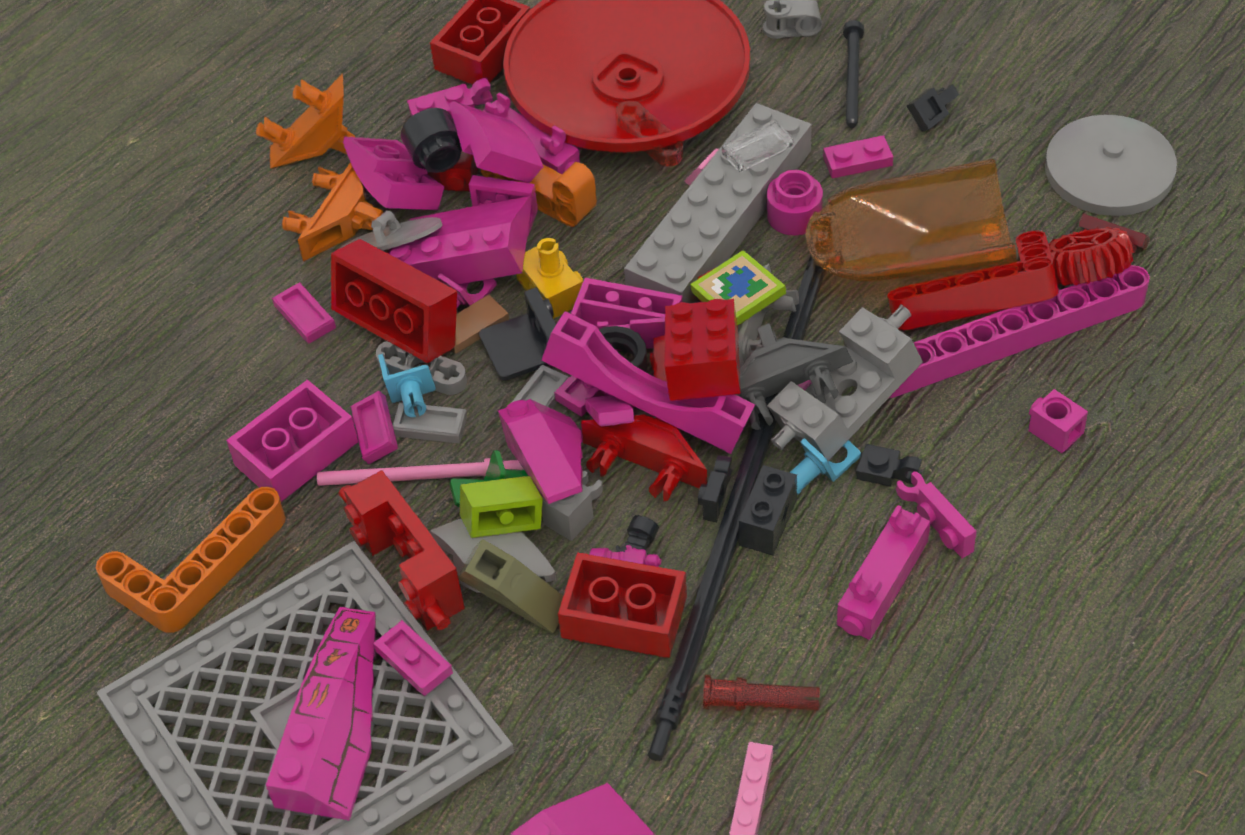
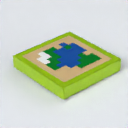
[690,250,786,325]

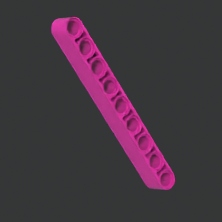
[888,265,1150,399]

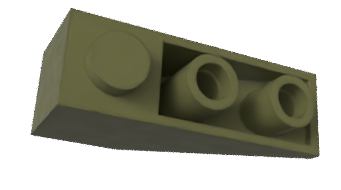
[458,539,563,634]

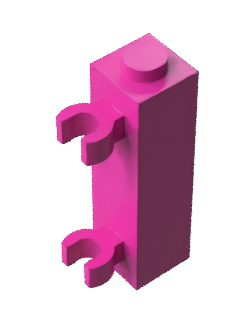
[483,92,580,174]
[837,505,930,640]

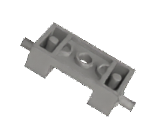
[767,305,923,461]

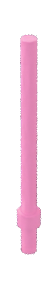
[317,458,524,486]

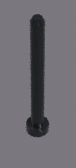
[843,20,864,128]

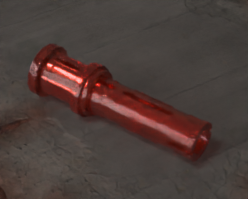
[703,675,820,711]

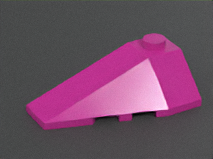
[498,399,583,504]

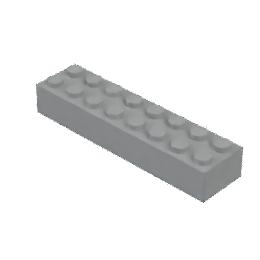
[624,103,812,303]

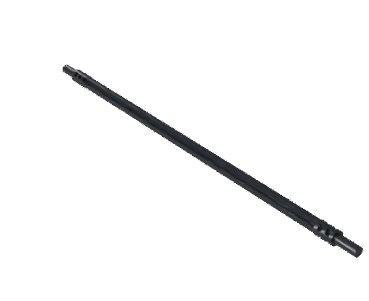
[648,222,836,761]

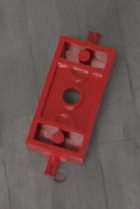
[339,470,465,630]

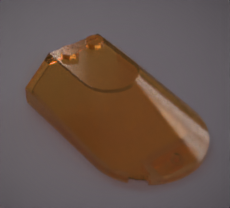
[806,159,1017,281]

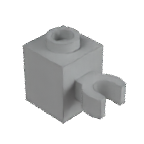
[542,471,603,542]

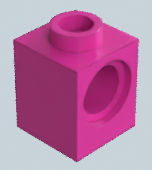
[1028,389,1088,453]

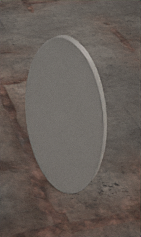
[339,211,443,251]

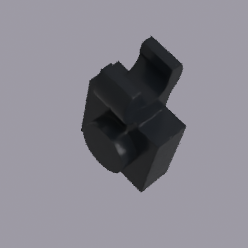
[906,84,959,132]
[856,444,922,487]

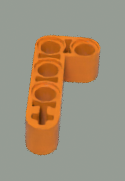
[481,162,597,227]

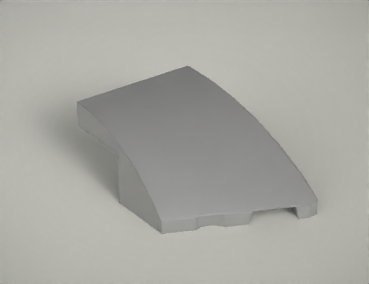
[430,518,556,593]

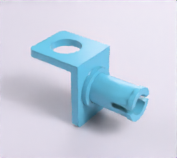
[378,354,436,418]
[790,438,861,494]

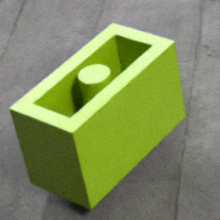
[460,476,543,538]

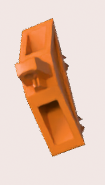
[256,73,355,169]
[282,162,383,262]

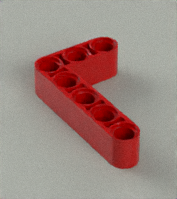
[887,230,1059,330]

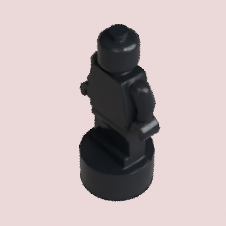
[616,515,659,555]

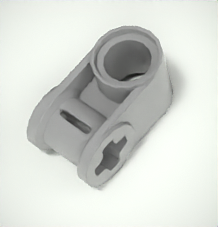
[763,0,822,39]

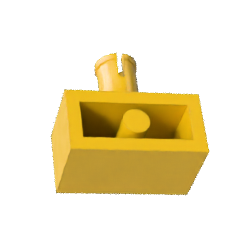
[516,238,584,319]

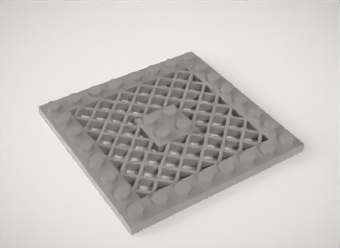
[96,541,514,835]

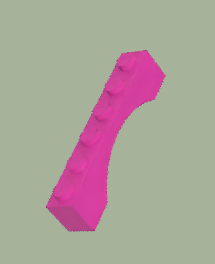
[541,311,755,454]

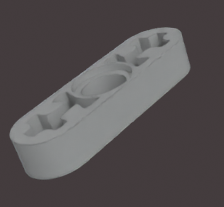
[376,341,467,395]

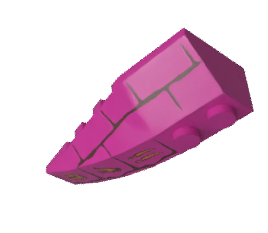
[266,607,376,821]

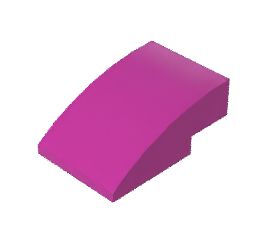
[449,101,543,183]
[343,137,444,210]

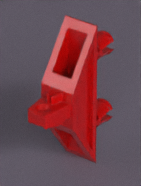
[581,414,707,502]

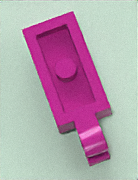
[407,78,493,119]
[896,472,976,559]

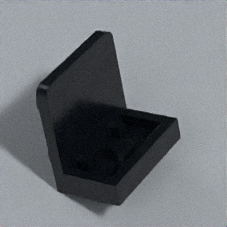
[479,287,558,381]

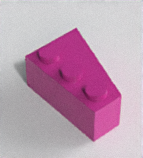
[571,278,683,351]

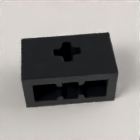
[739,465,797,555]

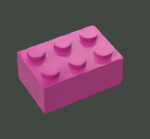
[226,380,358,502]

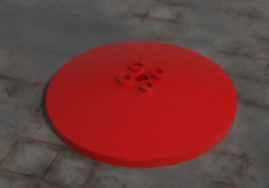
[503,0,750,152]

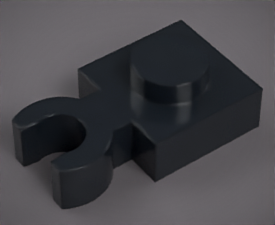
[698,455,732,523]

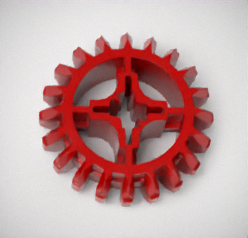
[1048,227,1134,286]

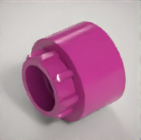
[767,170,823,235]

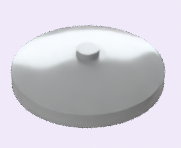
[1045,115,1177,216]

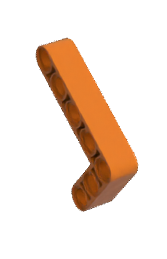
[96,487,286,633]

